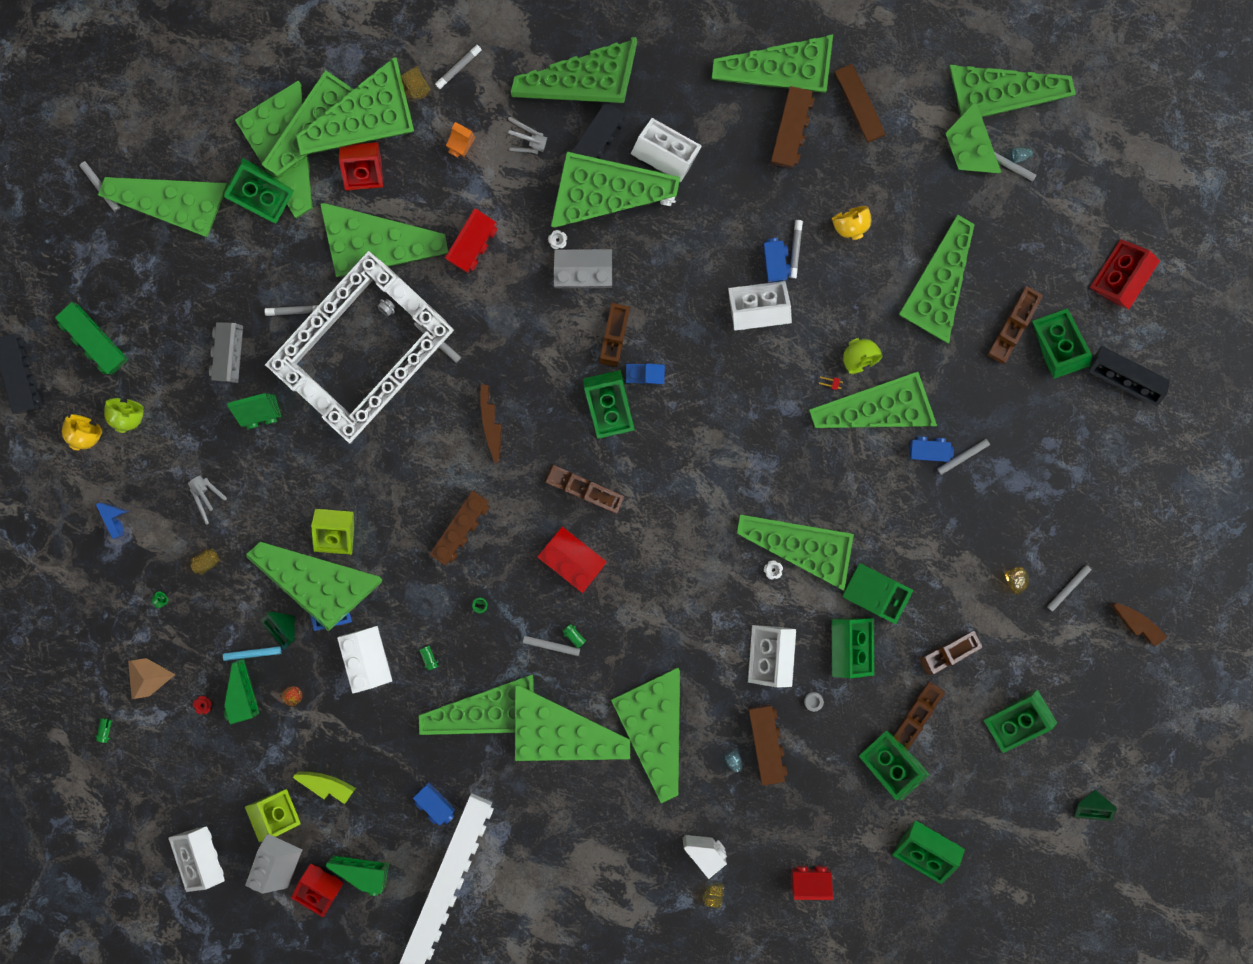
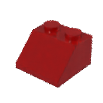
[339,142,383,190]
[291,864,343,917]
[791,866,833,900]

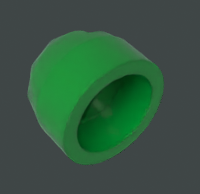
[151,591,168,608]
[472,598,488,614]

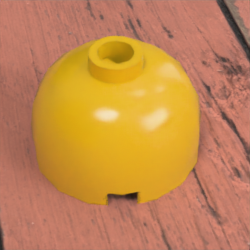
[832,206,871,240]
[62,414,102,450]

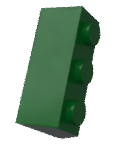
[831,618,874,678]
[892,820,965,884]

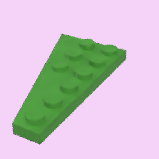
[949,65,1076,117]
[261,70,354,177]
[98,177,228,238]
[809,372,937,428]
[737,515,854,590]

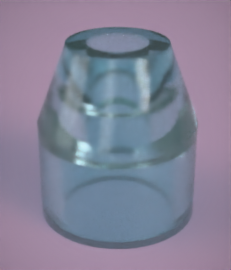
[1012,146,1033,163]
[724,751,742,772]

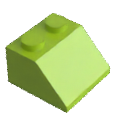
[311,509,354,555]
[245,789,301,842]

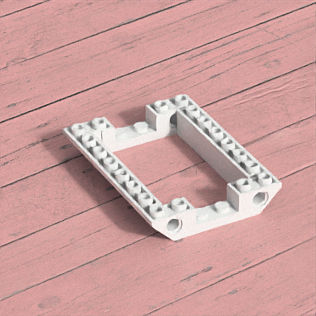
[265,251,454,443]

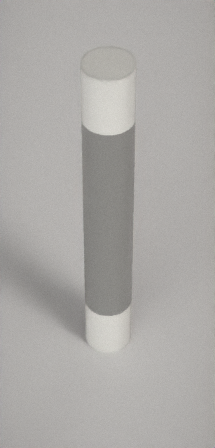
[435,45,482,89]
[789,220,803,278]
[265,305,319,316]

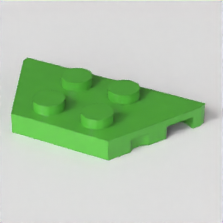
[946,102,1001,173]

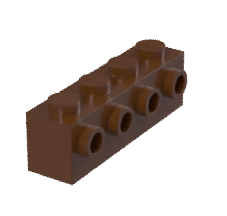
[770,86,815,169]
[430,491,490,565]
[748,704,788,786]

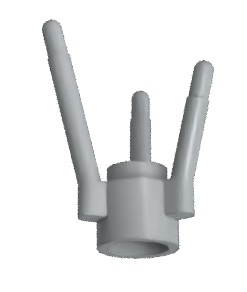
[508,117,547,154]
[188,476,227,525]

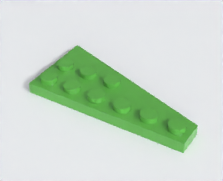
[712,34,833,93]
[898,215,974,344]
[419,674,534,735]

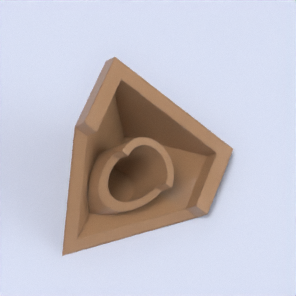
[128,658,175,699]

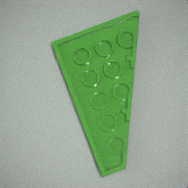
[246,542,382,631]

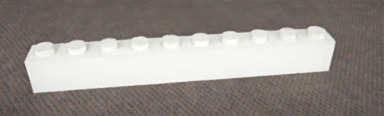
[400,793,494,964]

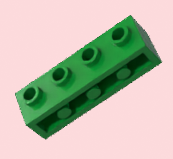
[55,302,129,375]

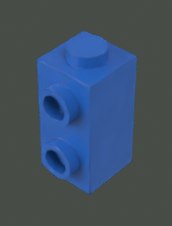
[763,238,791,283]
[909,436,954,462]
[413,782,455,826]

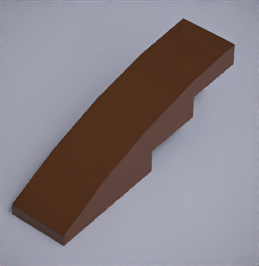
[834,64,885,143]
[987,286,1043,365]
[481,385,502,463]
[544,464,625,514]
[892,681,945,750]

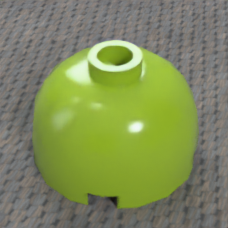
[843,338,883,374]
[104,398,144,433]

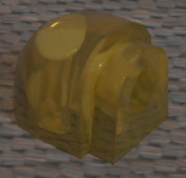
[1005,567,1029,595]
[703,883,724,908]

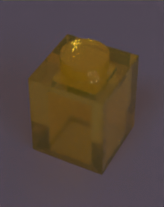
[401,66,431,99]

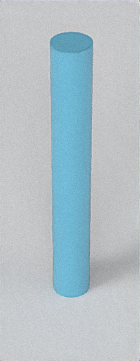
[223,646,281,661]

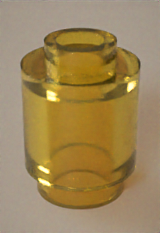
[190,548,220,575]

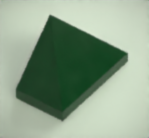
[260,611,295,650]
[1074,790,1117,821]

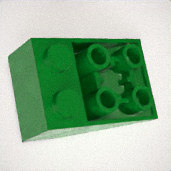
[842,563,914,624]

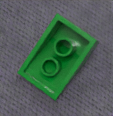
[224,158,294,224]
[1032,308,1092,379]
[584,370,635,439]
[227,393,281,430]
[224,659,260,724]
[984,690,1057,753]
[859,731,930,800]
[326,855,389,896]

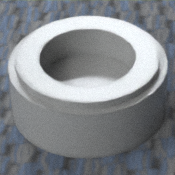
[804,692,824,712]

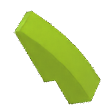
[293,772,356,804]

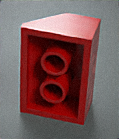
[445,208,498,274]
[1090,239,1160,310]
[538,526,607,593]

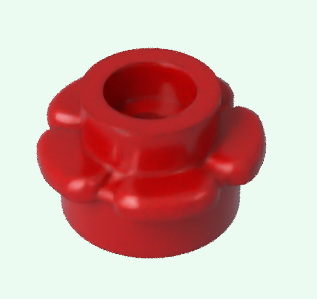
[193,696,212,715]

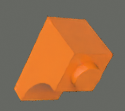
[446,122,475,158]

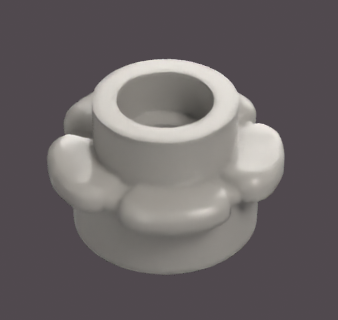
[377,299,395,317]

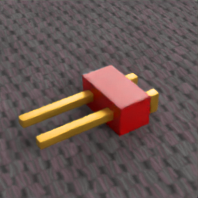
[819,376,843,390]

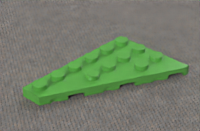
[511,37,637,103]
[296,57,414,156]
[235,81,313,219]
[551,152,680,227]
[321,203,449,278]
[611,667,680,803]
[515,685,630,761]

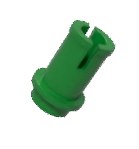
[562,624,586,649]
[419,645,438,671]
[95,718,112,743]

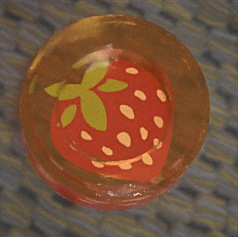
[282,686,302,706]

